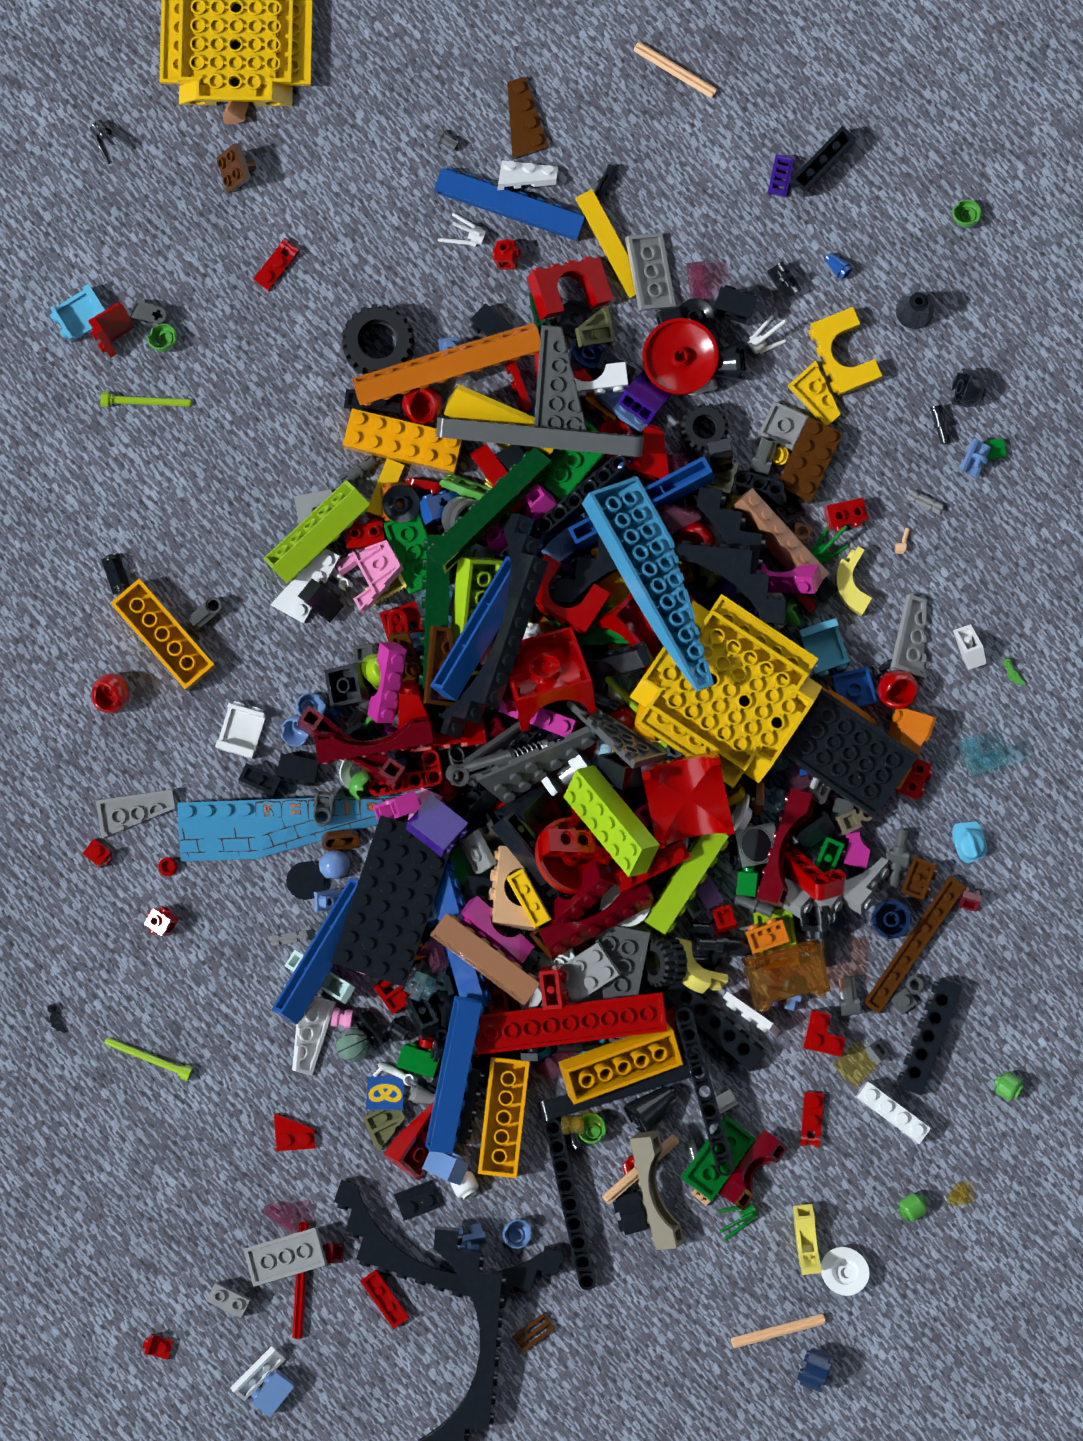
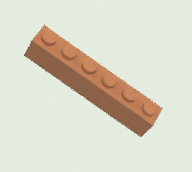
[730,488,829,580]
[430,913,540,1005]

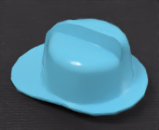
[952,822,987,863]

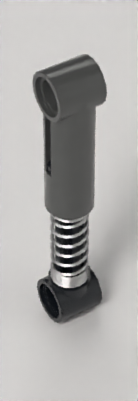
[446,733,565,787]

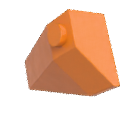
[889,709,936,789]

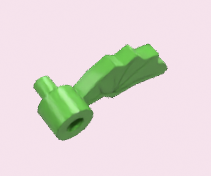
[1003,658,1025,685]

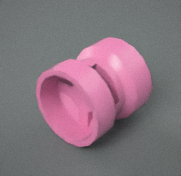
[331,1007,353,1029]

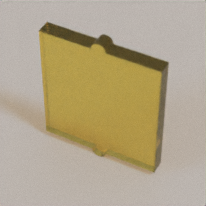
[833,1041,877,1088]

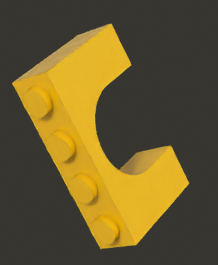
[808,307,882,396]

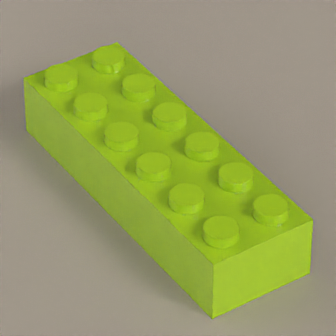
[263,480,370,584]
[451,556,503,675]
[564,765,660,877]
[643,833,729,934]

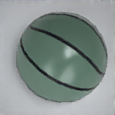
[336,1028,370,1062]

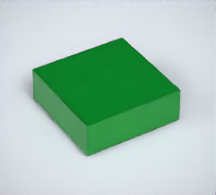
[984,438,1007,460]

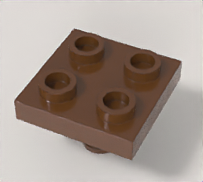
[216,143,256,193]

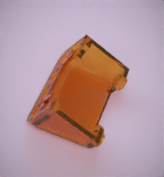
[741,940,831,1012]

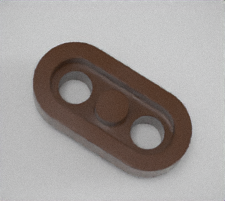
[321,829,360,851]

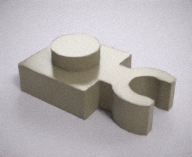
[836,809,872,835]

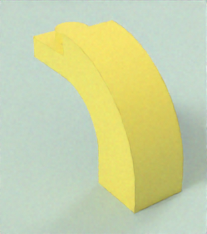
[835,546,872,616]
[675,938,728,994]
[793,1204,822,1275]

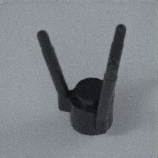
[90,119,136,164]

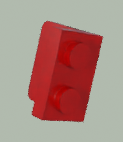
[88,302,134,358]

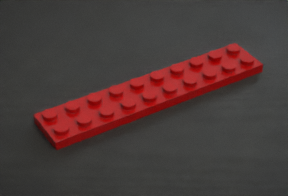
[474,992,667,1055]

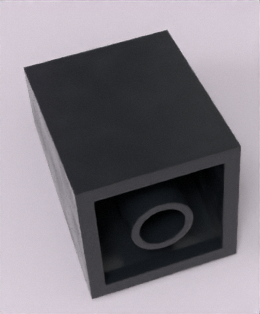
[495,786,563,837]

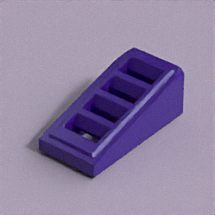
[767,154,794,197]

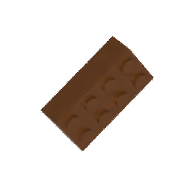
[779,417,843,504]

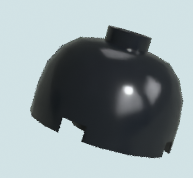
[951,368,986,408]

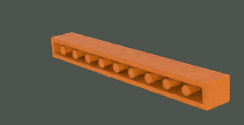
[352,323,540,405]

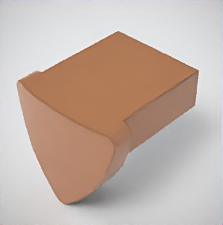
[223,102,249,124]

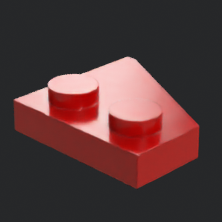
[274,1114,315,1152]

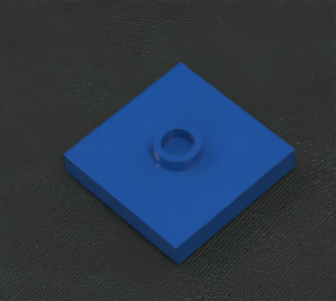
[831,666,878,708]

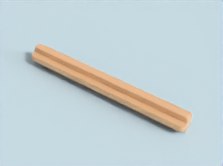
[634,42,717,98]
[602,1134,679,1204]
[731,1314,826,1348]

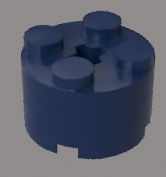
[870,900,911,939]
[797,1348,835,1393]

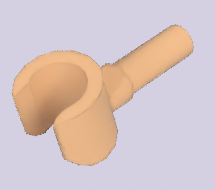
[895,528,910,554]

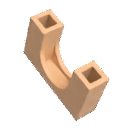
[488,846,538,931]

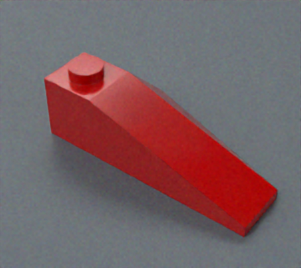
[410,716,487,752]
[383,1101,434,1181]

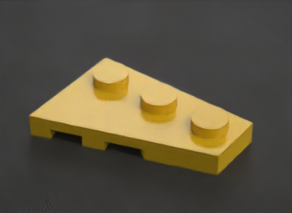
[787,361,841,426]

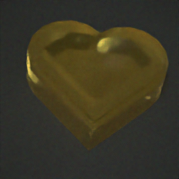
[946,1182,970,1206]

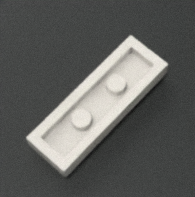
[230,1346,286,1401]

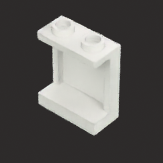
[215,701,266,759]

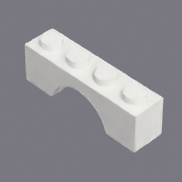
[574,362,628,397]
[855,1081,931,1144]

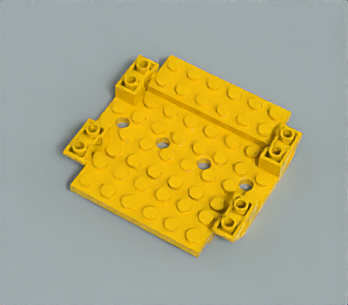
[159,0,313,106]
[630,594,822,788]

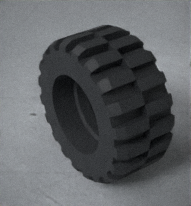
[342,304,415,375]

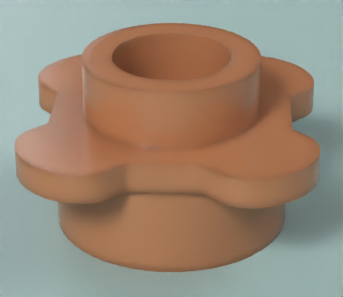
[793,522,813,544]

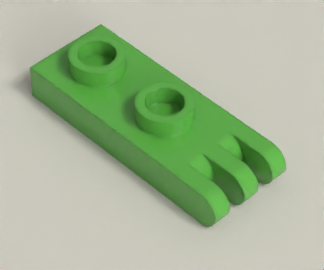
[440,473,492,501]

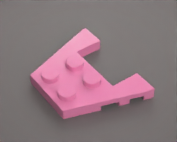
[336,540,404,614]

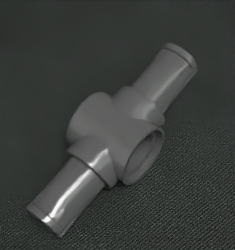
[887,829,909,888]

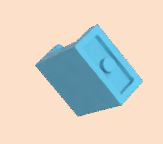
[50,284,105,342]
[798,618,851,677]

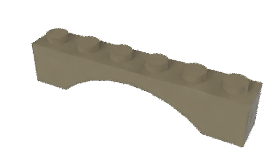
[630,1131,684,1250]

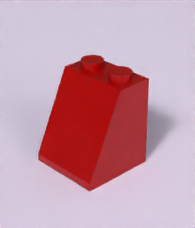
[631,425,669,482]
[398,680,437,740]

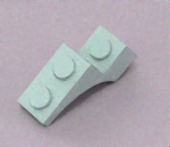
[285,950,355,1004]

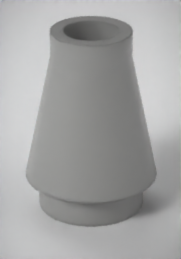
[408,1084,435,1104]

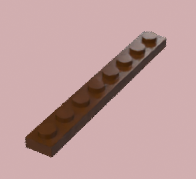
[863,876,966,1014]

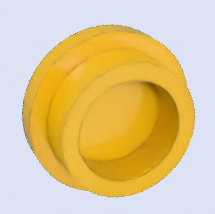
[772,446,789,465]

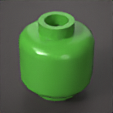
[994,1072,1024,1101]
[898,1193,928,1222]

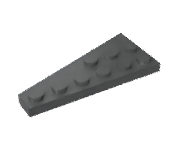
[566,700,668,769]

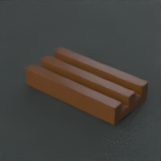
[512,1313,555,1352]

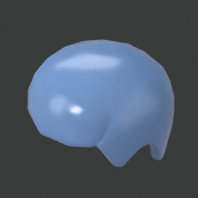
[295,693,326,717]
[281,716,310,747]
[319,850,351,879]
[503,1219,532,1249]

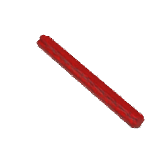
[292,1222,309,1339]

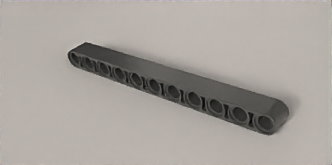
[436,417,644,457]

